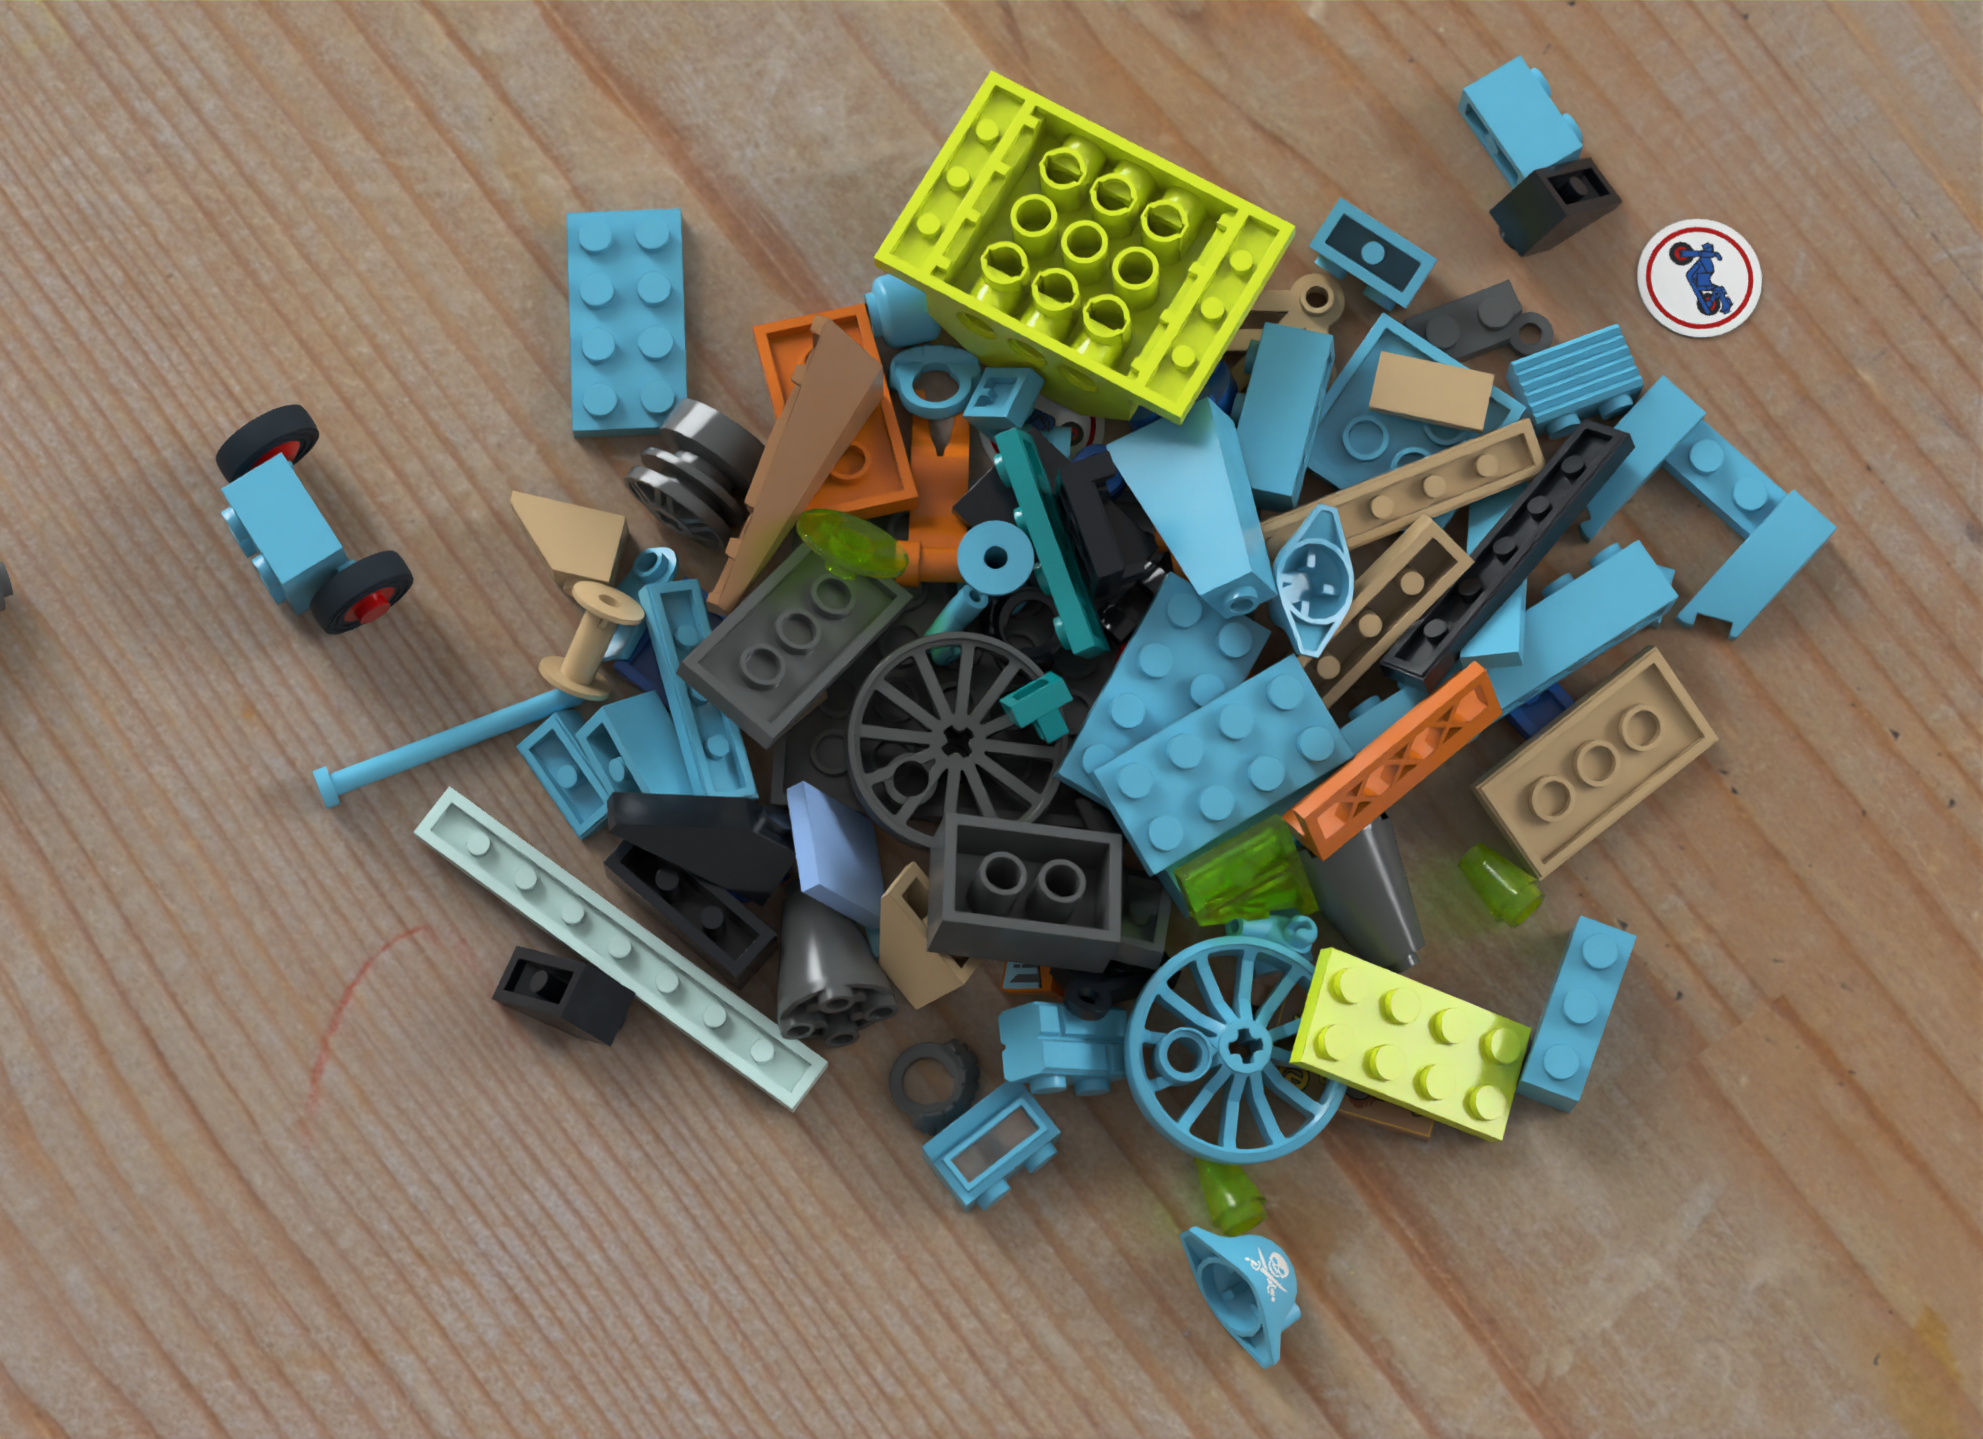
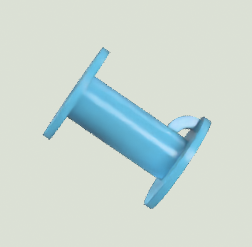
[957,521,1034,616]

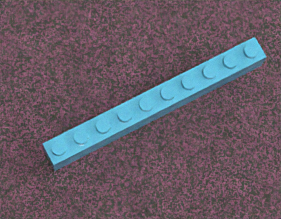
[1156,539,1679,919]

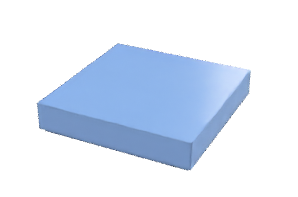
[787,781,885,930]

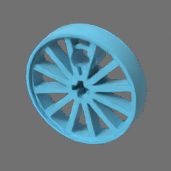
[1123,936,1347,1165]

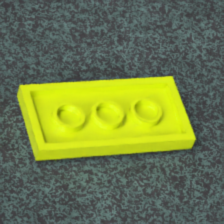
[1289,947,1532,1142]

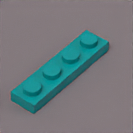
[994,427,1111,659]

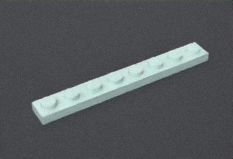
[413,786,828,1113]

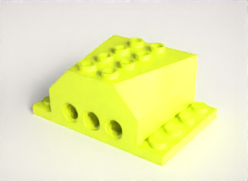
[874,70,1296,426]

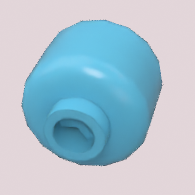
[864,274,942,348]

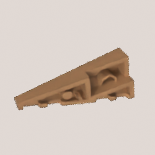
[706,314,884,618]

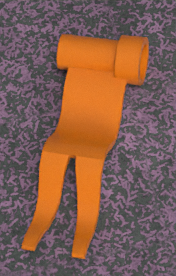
[895,389,970,587]

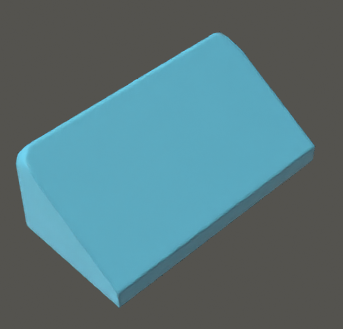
[516,709,609,841]

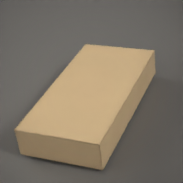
[1368,351,1495,434]

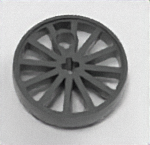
[844,632,1069,854]

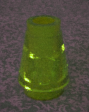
[1458,842,1545,928]
[1193,1145,1267,1237]

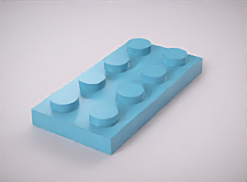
[566,208,688,438]
[1053,572,1271,810]
[1089,653,1355,877]

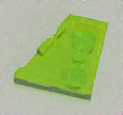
[1173,813,1319,927]

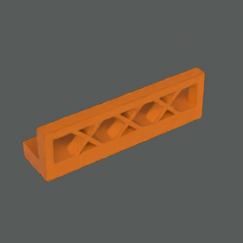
[1281,661,1503,862]

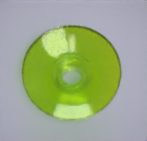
[796,509,909,580]

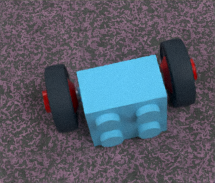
[216,404,413,635]

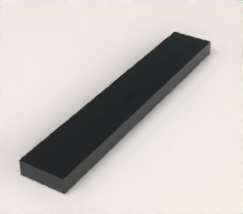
[1379,419,1635,694]

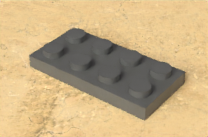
[676,522,914,750]

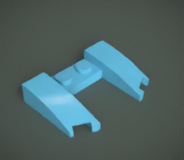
[1578,375,1837,641]

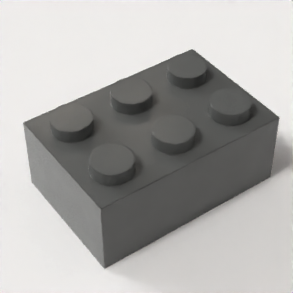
[927,812,1122,973]

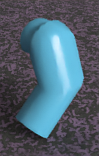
[923,584,989,666]
[1225,912,1318,955]

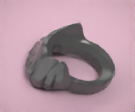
[889,1038,980,1136]

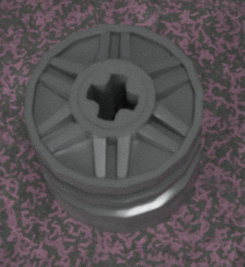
[624,398,765,550]

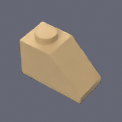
[510,491,629,597]
[879,861,983,1010]

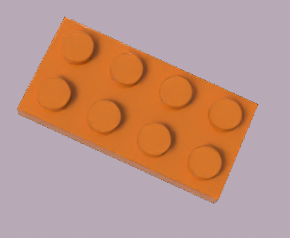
[752,303,918,532]

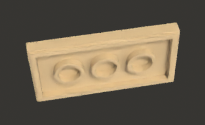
[1469,645,1719,881]

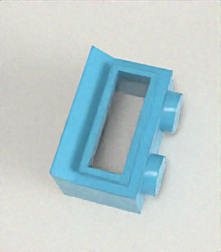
[922,1080,1061,1213]

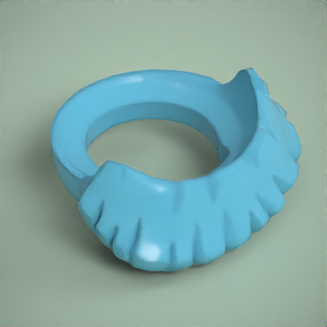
[887,344,983,420]

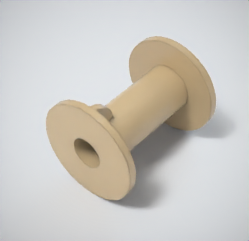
[539,581,645,701]

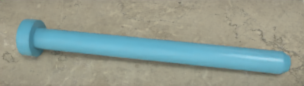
[312,688,585,809]

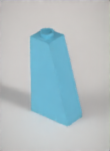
[1106,397,1278,619]

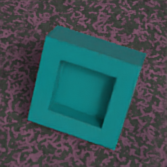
[999,671,1073,744]

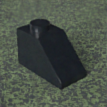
[1489,157,1622,257]
[492,946,636,1047]

